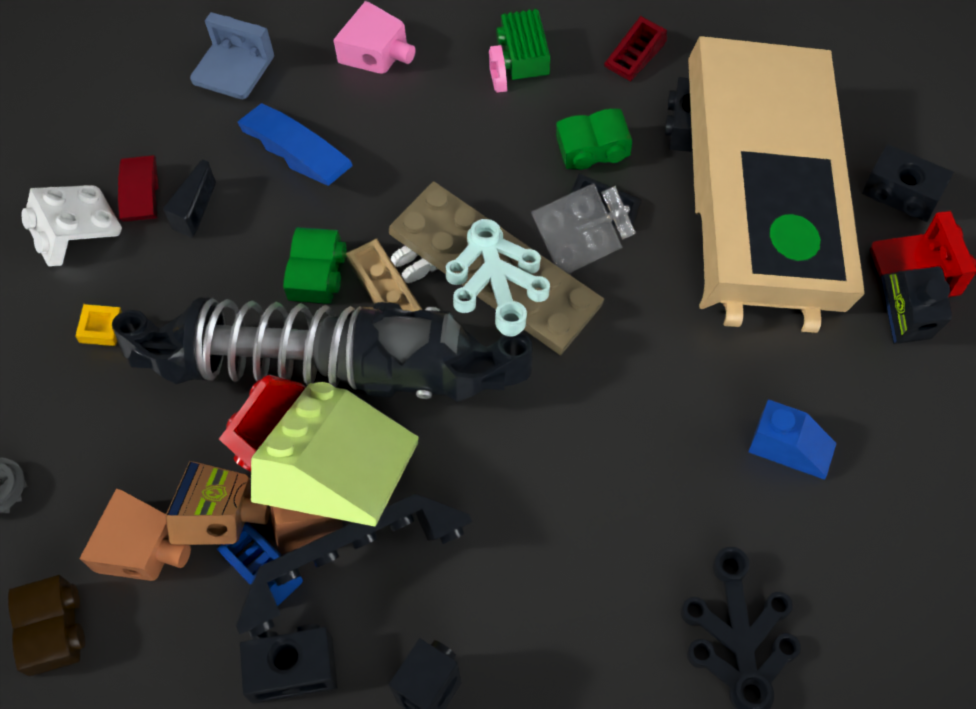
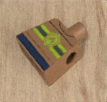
[166,461,270,545]

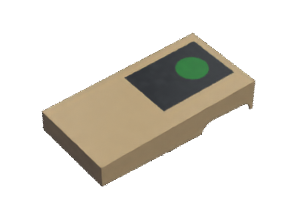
[688,36,865,333]

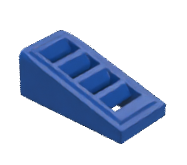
[217,522,303,606]

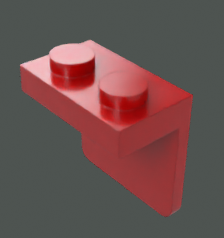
[870,211,976,297]
[219,375,306,471]

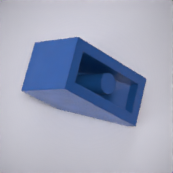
[748,399,837,480]

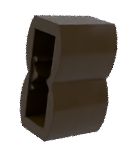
[8,575,85,677]

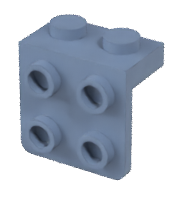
[190,12,275,99]

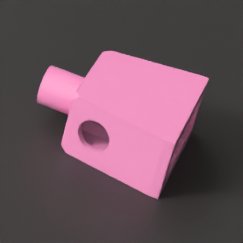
[333,1,415,74]

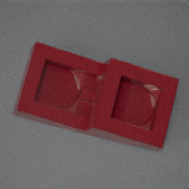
[118,155,158,222]

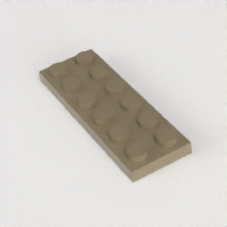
[389,181,604,356]

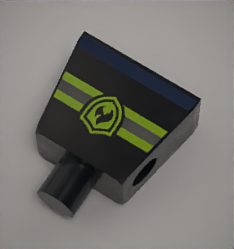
[880,266,952,344]

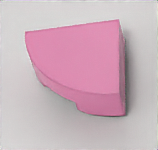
[489,45,507,93]

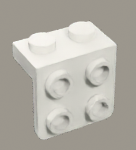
[22,185,122,267]

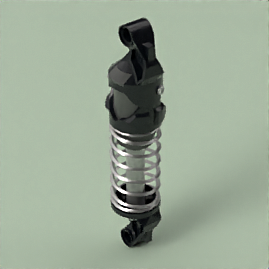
[111,297,533,402]

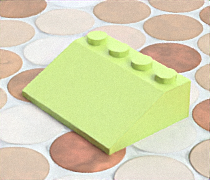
[251,382,419,527]

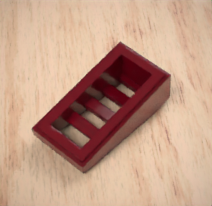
[604,15,667,82]

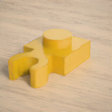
[75,304,122,346]

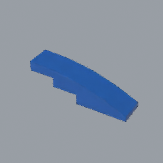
[237,103,353,186]

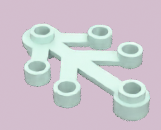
[446,219,550,336]

